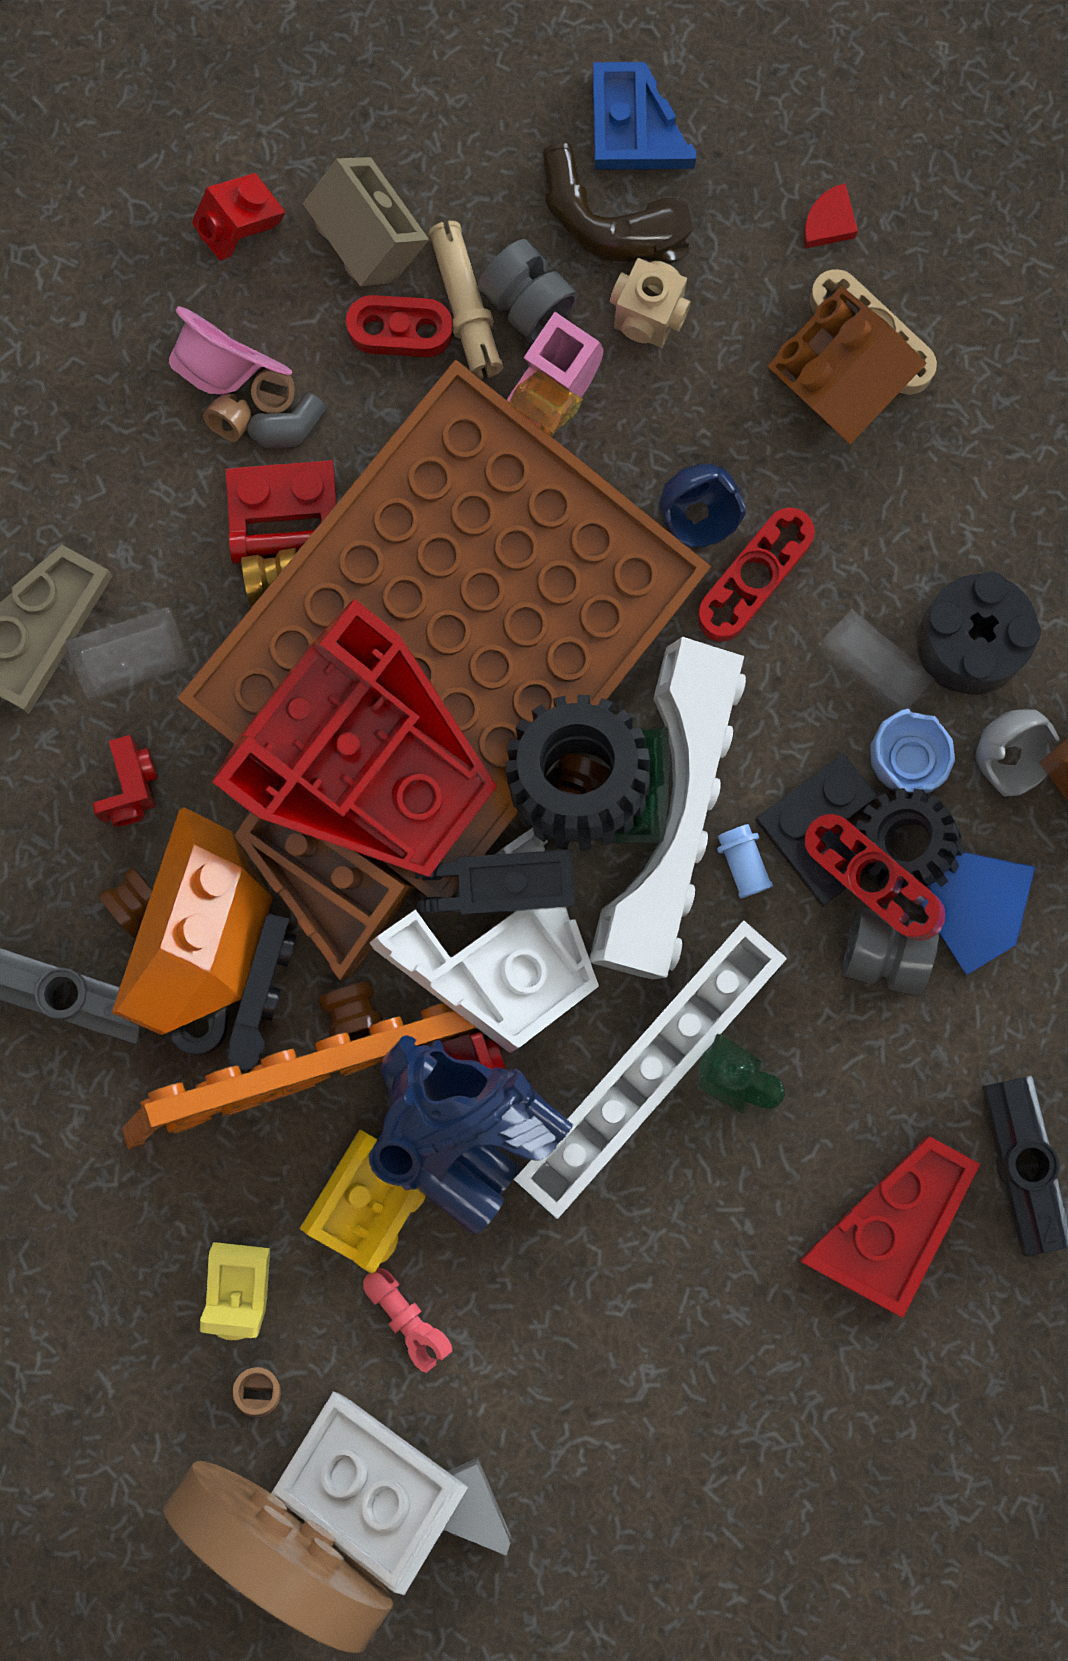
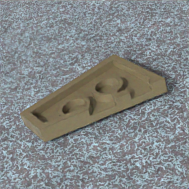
[0,545,113,714]

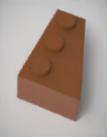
[234,812,414,980]

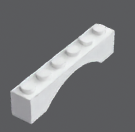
[589,637,746,980]

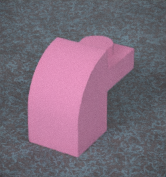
[507,312,603,436]

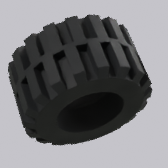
[505,694,650,851]

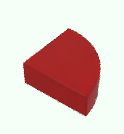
[803,183,858,249]

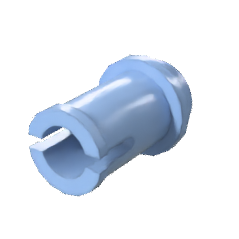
[717,824,773,899]

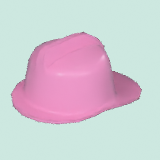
[169,306,292,395]

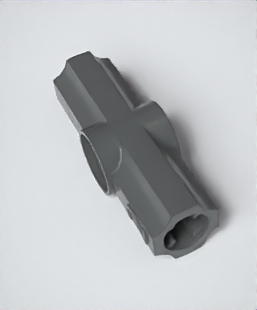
[0,948,148,1045]

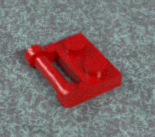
[226,460,337,564]

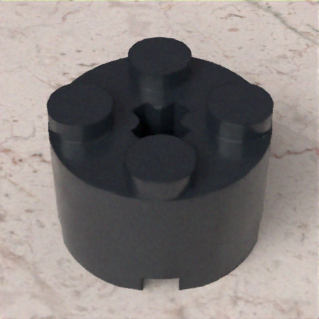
[918,571,1041,695]

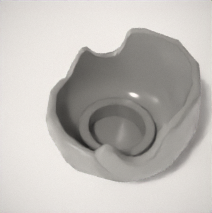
[976,709,1059,796]

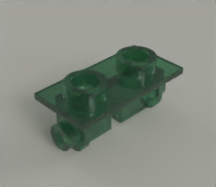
[696,1033,785,1114]

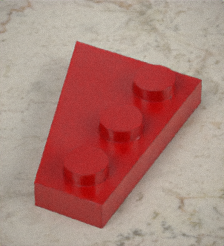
[798,1136,980,1318]

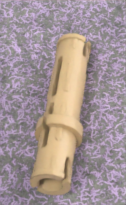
[428,221,503,379]

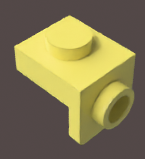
[200,1242,270,1340]

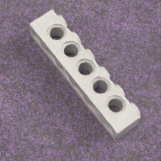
[514,921,787,1219]

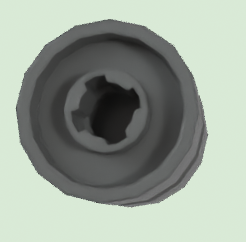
[478,239,578,343]
[841,907,939,998]

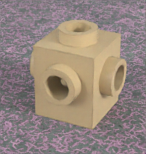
[610,258,691,348]

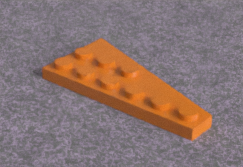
[122,1003,477,1150]

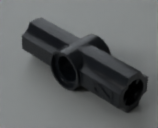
[981,1076,1068,1256]

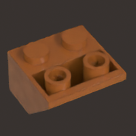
[767,285,927,444]

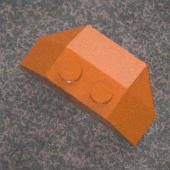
[111,807,273,1035]

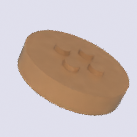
[163,1461,393,1653]

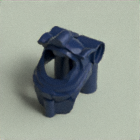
[369,1035,573,1236]

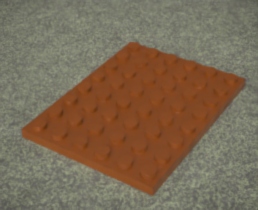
[177,359,712,898]

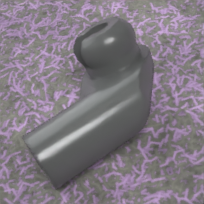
[247,392,327,449]

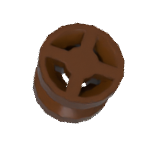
[98,867,153,938]
[318,981,383,1038]

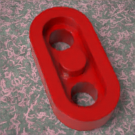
[346,295,453,357]

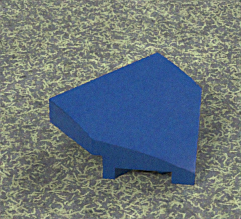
[921,851,1036,975]

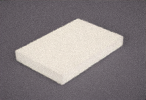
[271,1392,468,1595]

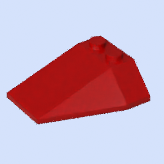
[211,599,497,877]

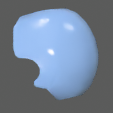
[870,709,955,795]

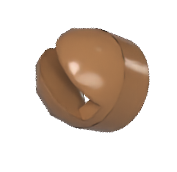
[251,368,295,413]
[203,394,251,442]
[233,1367,281,1417]

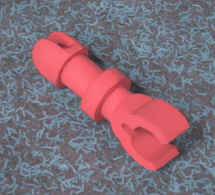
[363,1268,452,1373]

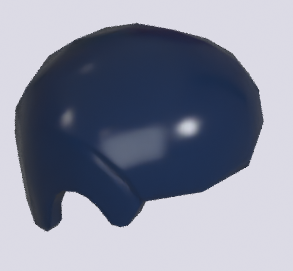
[659,463,746,548]

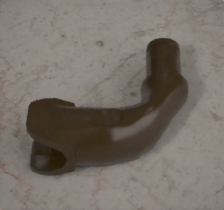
[542,143,693,263]

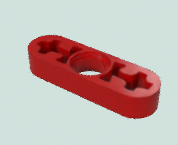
[697,508,815,642]
[805,814,945,941]

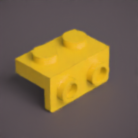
[300,1129,426,1274]

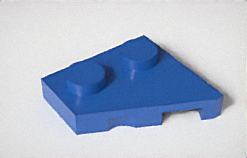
[592,62,696,170]

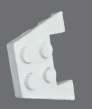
[370,828,599,1053]

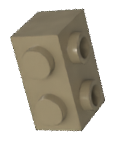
[302,157,429,286]

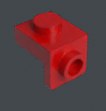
[192,173,286,261]
[92,735,158,827]

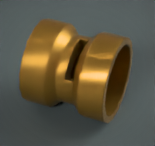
[241,548,297,608]

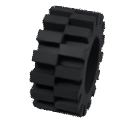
[856,788,963,897]

